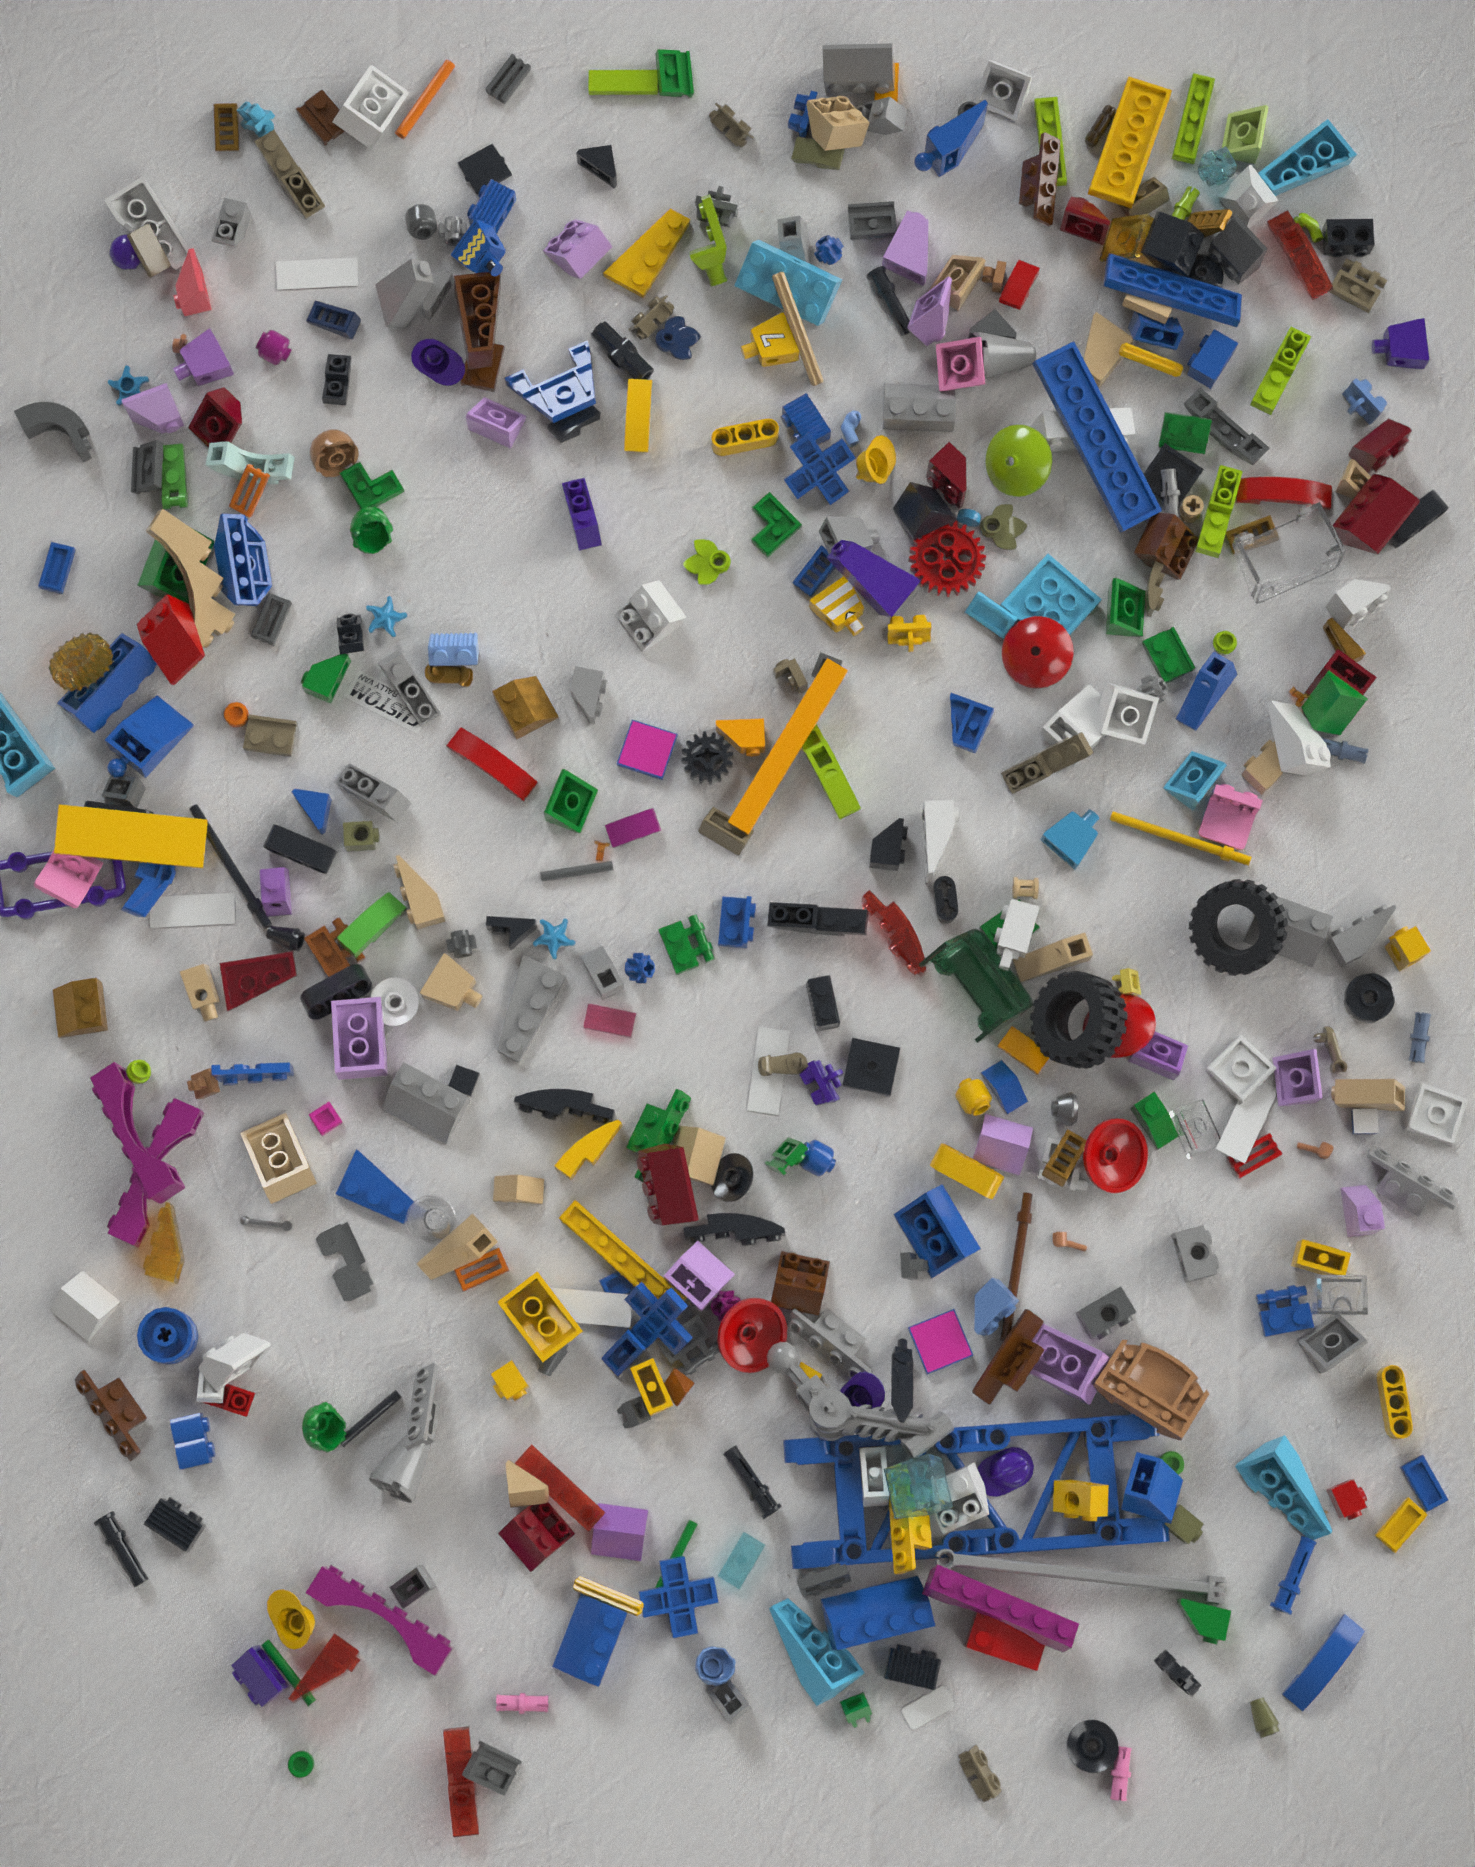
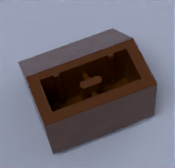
[1134,513,1199,580]
[771,1251,830,1316]

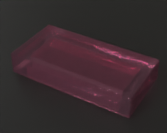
[583,1003,637,1038]

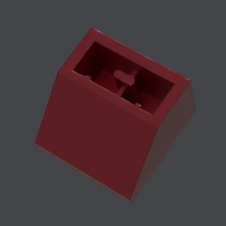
[1348,418,1412,474]
[926,442,967,509]
[1304,649,1377,697]
[498,1502,575,1572]

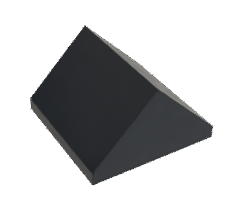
[893,482,956,540]

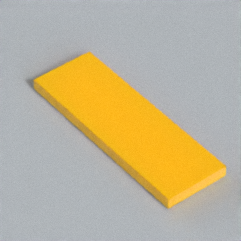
[1088,76,1172,209]
[54,804,208,869]

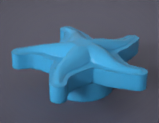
[108,365,149,406]
[366,596,407,637]
[533,918,576,960]

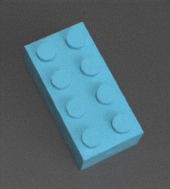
[734,240,843,326]

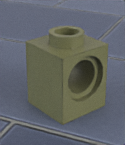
[343,821,380,852]
[1164,1504,1204,1544]

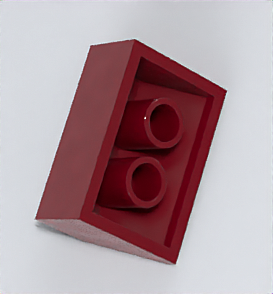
[1332,473,1420,555]
[637,1144,699,1226]

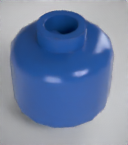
[800,1140,836,1176]

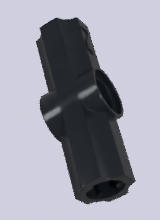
[591,321,654,380]

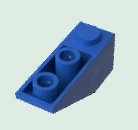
[1176,651,1238,731]

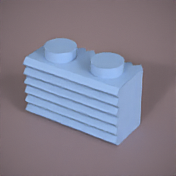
[428,632,479,666]

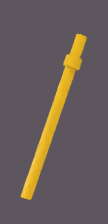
[1110,811,1252,866]

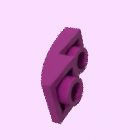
[605,808,662,848]

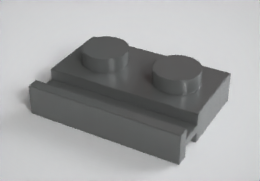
[848,201,897,240]
[131,440,163,495]
[462,1741,522,1796]

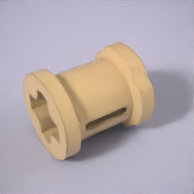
[1179,495,1204,523]
[1012,877,1039,899]

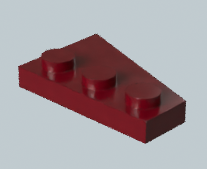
[219,951,297,1012]

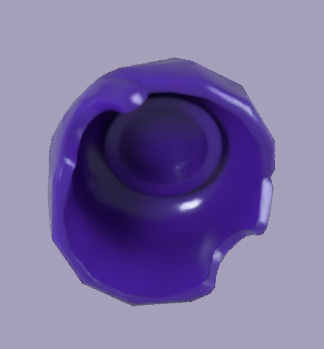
[109,234,141,270]

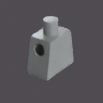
[819,516,880,554]

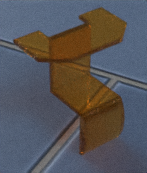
[1289,686,1310,707]
[594,840,610,861]

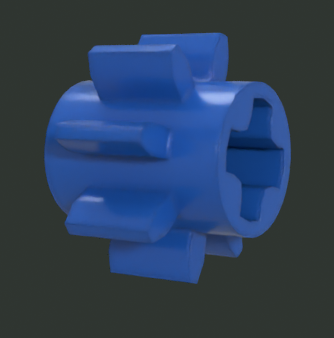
[814,235,844,265]
[625,953,655,983]

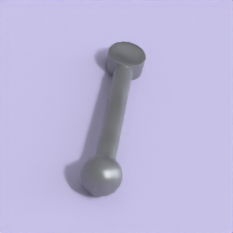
[240,1216,292,1231]

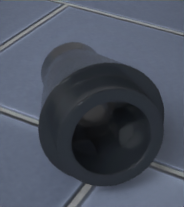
[266,925,305,952]

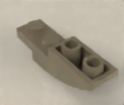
[254,130,325,219]
[1001,732,1094,794]

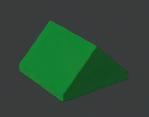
[1106,578,1146,637]
[1301,671,1368,736]
[544,769,598,833]

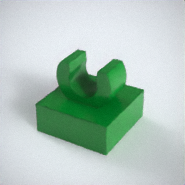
[840,1692,872,1728]

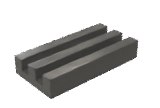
[485,54,531,104]
[251,593,292,646]

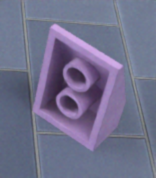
[331,997,388,1080]
[1030,1324,1110,1405]

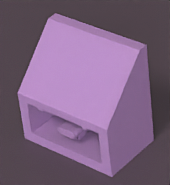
[543,219,612,279]
[664,1241,735,1312]

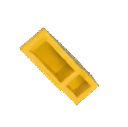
[624,379,652,452]
[554,1120,623,1180]

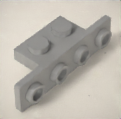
[1367,1146,1457,1216]
[786,1308,873,1378]
[404,1363,440,1450]

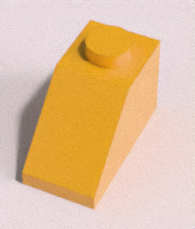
[716,718,765,757]

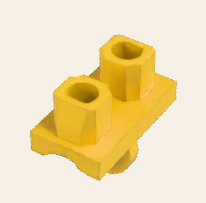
[887,615,932,652]

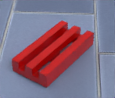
[1227,1133,1283,1179]

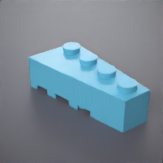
[1258,119,1357,196]
[0,693,56,797]

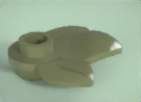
[980,504,1027,550]

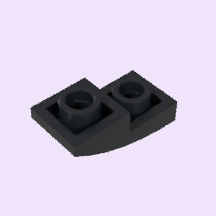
[322,354,352,406]
[547,405,601,443]
[337,613,364,655]

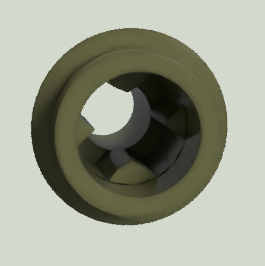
[1249,1697,1280,1738]

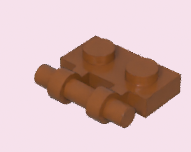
[304,917,366,977]

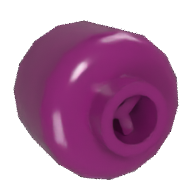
[255,330,292,365]

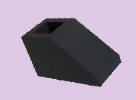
[869,818,908,871]

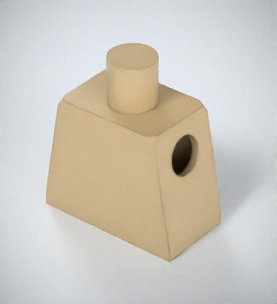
[420,953,483,1011]
[180,964,220,1022]

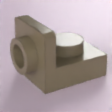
[773,658,808,693]

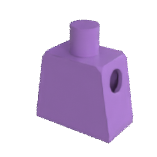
[173,328,234,386]
[260,867,292,917]

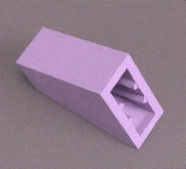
[882,210,928,286]
[1340,1185,1385,1237]

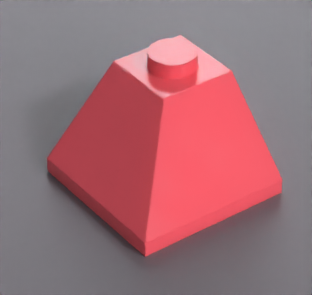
[173,248,212,316]

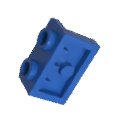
[718,896,756,948]

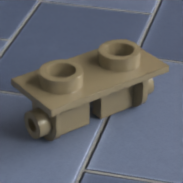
[709,103,755,148]
[628,295,675,340]
[958,1744,1002,1802]

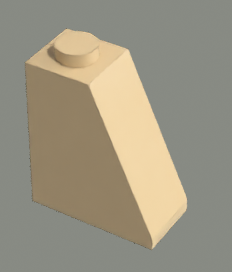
[1083,312,1134,388]
[1331,1079,1405,1111]

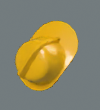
[855,435,896,484]
[267,1589,315,1650]

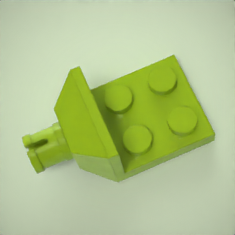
[690,194,728,287]

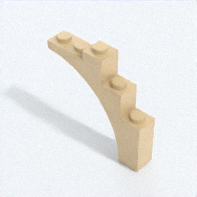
[146,509,235,669]

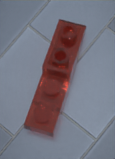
[1267,210,1333,300]
[861,890,926,978]
[515,1444,606,1532]
[443,1726,479,1837]

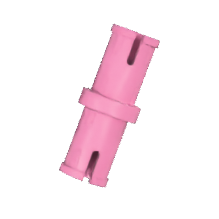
[496,1693,549,1714]
[1110,1746,1132,1801]

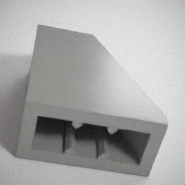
[375,259,434,330]

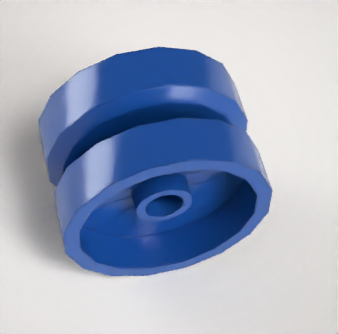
[137,1307,198,1365]

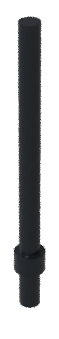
[189,804,272,929]

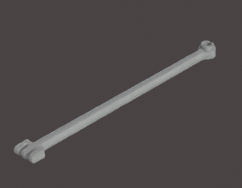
[935,1549,1226,1603]

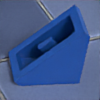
[291,789,332,835]
[981,1060,1028,1114]
[601,1330,646,1377]

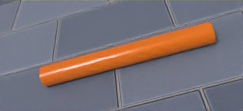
[395,59,455,139]

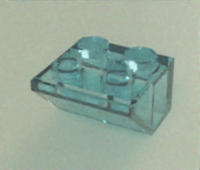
[884,1453,953,1519]

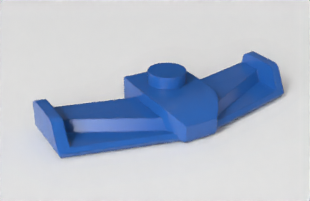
[121,862,176,918]

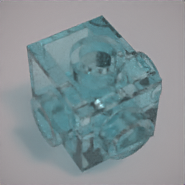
[1198,146,1237,187]

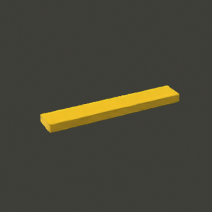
[559,1200,686,1301]

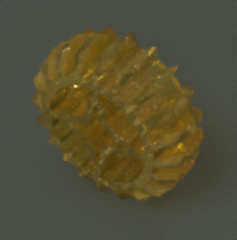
[48,632,114,691]

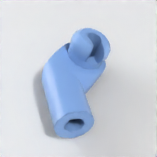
[841,410,862,447]

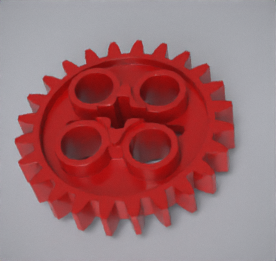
[908,521,986,597]

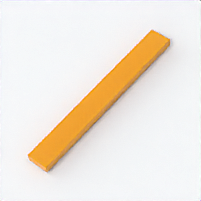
[728,658,848,835]

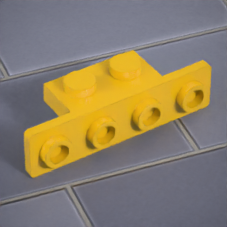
[888,1469,932,1575]

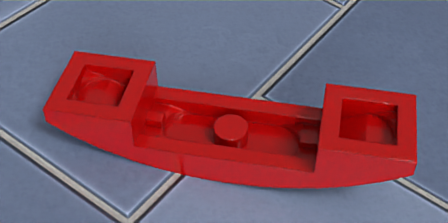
[1236,477,1332,510]
[446,727,538,802]

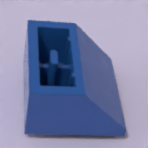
[1121,1452,1183,1524]

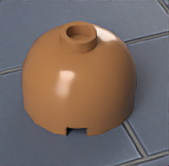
[309,429,359,477]

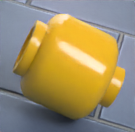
[955,1078,992,1116]

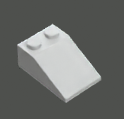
[332,65,409,149]
[1267,701,1331,775]
[921,800,959,883]

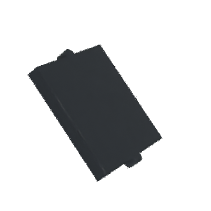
[458,143,512,195]

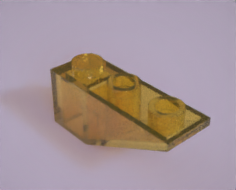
[143,1202,185,1284]

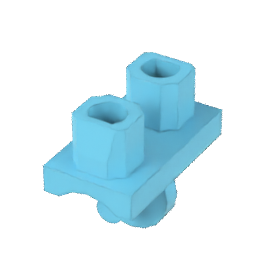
[237,101,275,138]

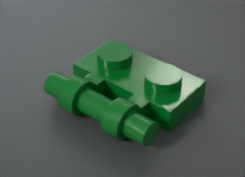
[658,914,715,975]

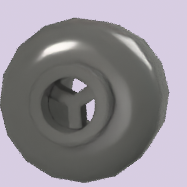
[405,204,437,240]

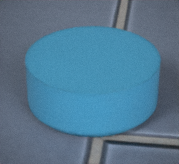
[956,509,981,527]

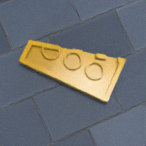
[603,208,690,298]

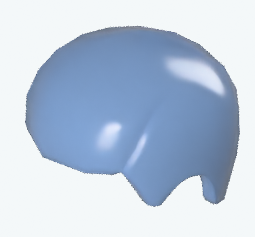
[695,1646,736,1686]

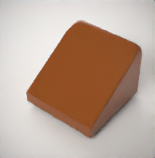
[664,1368,695,1407]

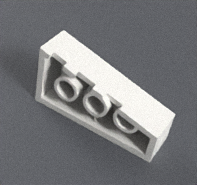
[1030,408,1135,453]

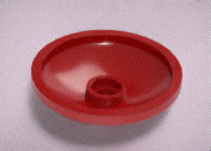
[1002,616,1074,689]
[1082,994,1156,1058]
[1083,1118,1148,1193]
[717,1298,788,1373]

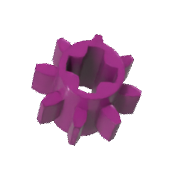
[711,1290,741,1321]

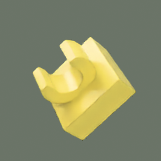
[1112,968,1141,996]

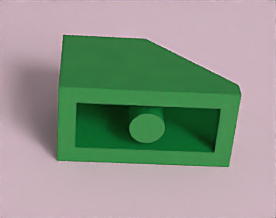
[301,654,351,704]
[1130,1091,1179,1150]
[1177,1598,1231,1645]

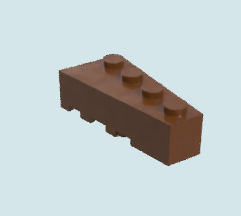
[454,272,501,369]

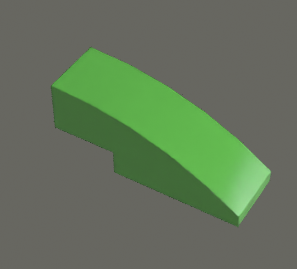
[337,892,407,958]

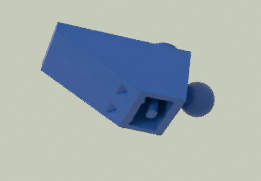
[914,100,988,177]
[105,695,194,778]

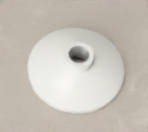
[370,978,419,1026]

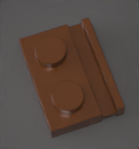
[296,89,345,146]
[461,344,505,392]

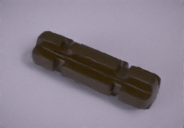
[1085,105,1116,147]

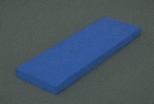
[1103,253,1242,328]

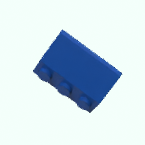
[893,1184,981,1278]
[552,1594,628,1687]

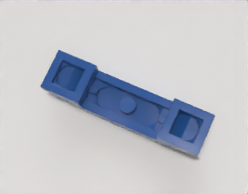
[1282,1614,1365,1711]

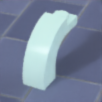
[206,442,295,484]

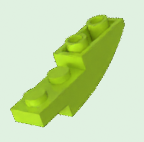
[1250,326,1312,415]
[1195,465,1243,558]
[802,724,861,820]

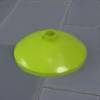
[985,425,1052,497]

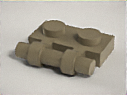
[1328,258,1388,313]

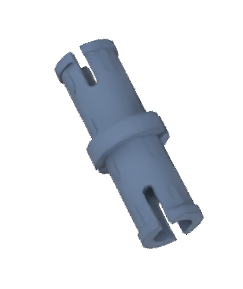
[1321,737,1369,764]
[1408,1012,1431,1063]

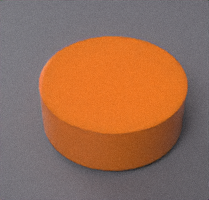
[224,702,249,728]

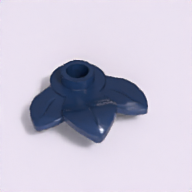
[655,316,701,360]

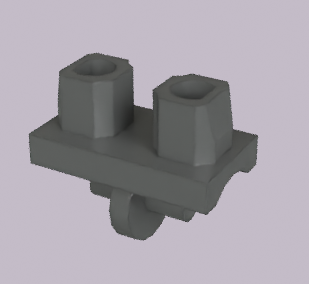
[695,186,738,227]

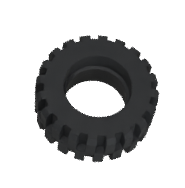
[1188,879,1288,976]
[1030,971,1128,1069]

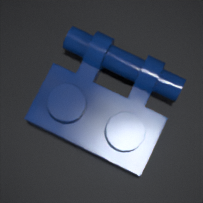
[1256,1285,1314,1337]

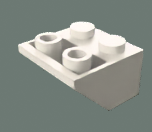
[1326,579,1391,629]
[616,580,687,651]
[922,1463,989,1534]

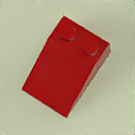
[136,594,205,685]
[964,1612,1045,1671]

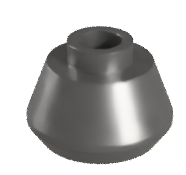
[1051,1092,1078,1126]

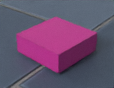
[309,1102,343,1136]

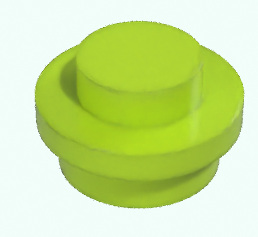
[1213,631,1237,655]
[126,1060,151,1084]

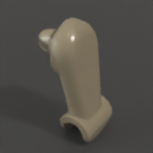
[1313,1026,1348,1074]
[758,1052,808,1076]

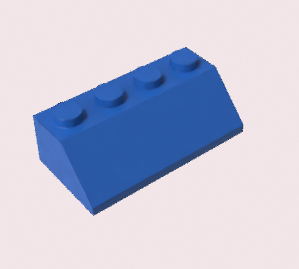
[57,633,157,733]
[820,1576,936,1650]

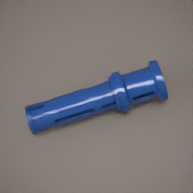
[1270,1536,1317,1615]

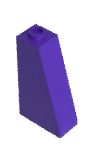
[827,540,920,617]

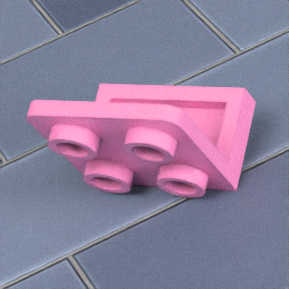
[1198,784,1263,850]
[34,850,103,908]

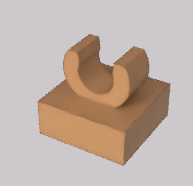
[982,261,1007,293]
[187,1068,220,1099]

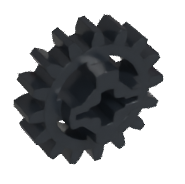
[681,731,733,785]

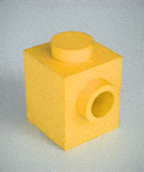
[491,1360,529,1402]

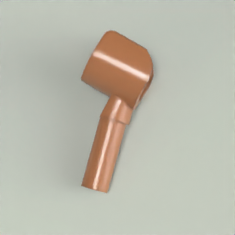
[172,334,188,353]
[1297,1142,1334,1159]
[1053,1232,1087,1252]

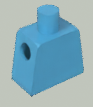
[1040,809,1100,870]

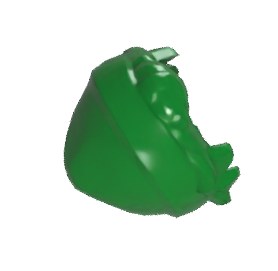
[349,507,394,554]
[302,1402,346,1453]

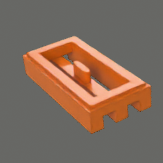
[229,464,270,518]
[454,1248,509,1291]

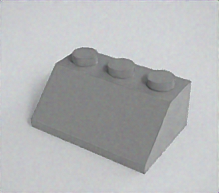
[822,43,895,95]
[883,383,956,432]
[1243,896,1333,967]
[382,1062,470,1144]

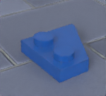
[950,693,994,754]

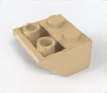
[807,96,870,151]

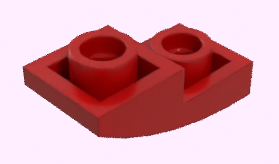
[999,260,1040,310]
[202,1384,255,1417]

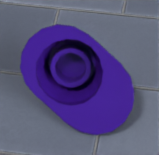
[411,339,465,386]
[840,1372,885,1409]
[977,1447,1034,1497]

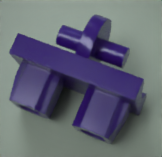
[800,1060,844,1105]

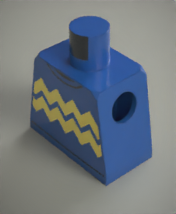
[451,219,506,276]

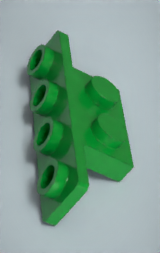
[626,1089,691,1183]

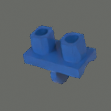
[788,91,818,138]

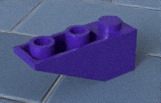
[562,478,602,551]

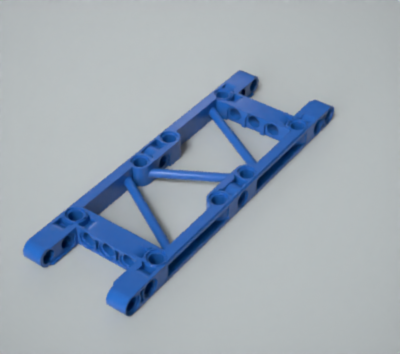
[783,1414,1170,1569]

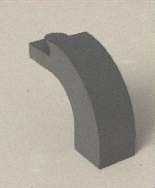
[14,402,92,462]

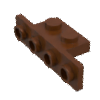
[1019,132,1060,226]
[972,1309,1045,1405]
[75,1370,147,1462]

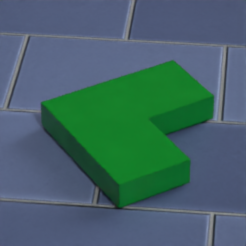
[340,462,405,510]
[751,492,802,558]

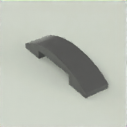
[1184,387,1270,465]

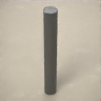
[540,861,614,881]

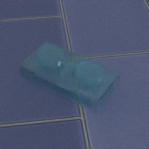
[718,1532,765,1589]

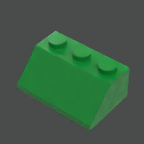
[137,528,215,606]

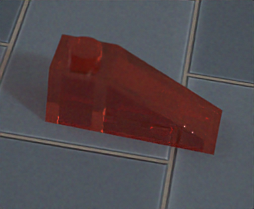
[288,1633,361,1704]

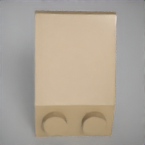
[240,1113,317,1204]

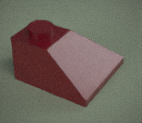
[1060,196,1110,245]
[188,387,242,448]

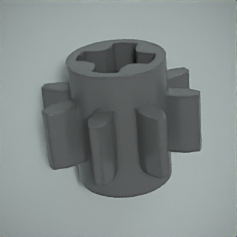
[446,930,477,958]

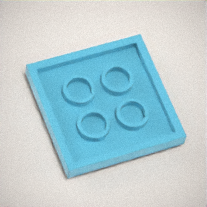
[1000,554,1102,635]

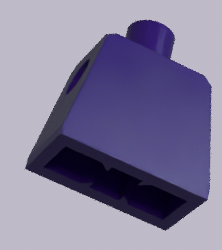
[1371,318,1430,369]

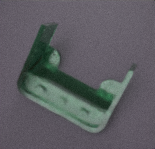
[919,929,1033,1043]

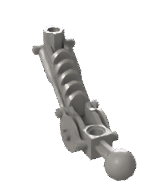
[767,1342,954,1460]

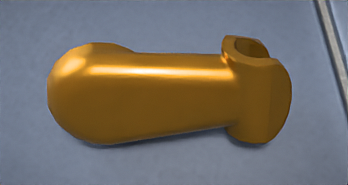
[425,664,473,687]

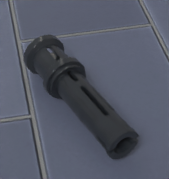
[866,266,910,336]
[723,1445,782,1520]
[94,1511,149,1588]

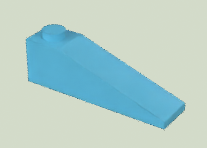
[1235,1435,1332,1540]
[769,1598,865,1706]

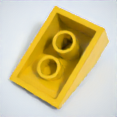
[497,1271,583,1362]

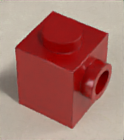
[1326,1479,1367,1521]

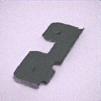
[316,1222,374,1301]

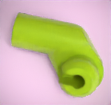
[1293,213,1324,243]

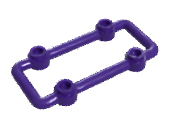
[0,851,126,920]

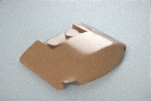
[1093,1340,1209,1441]

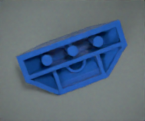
[214,513,272,606]

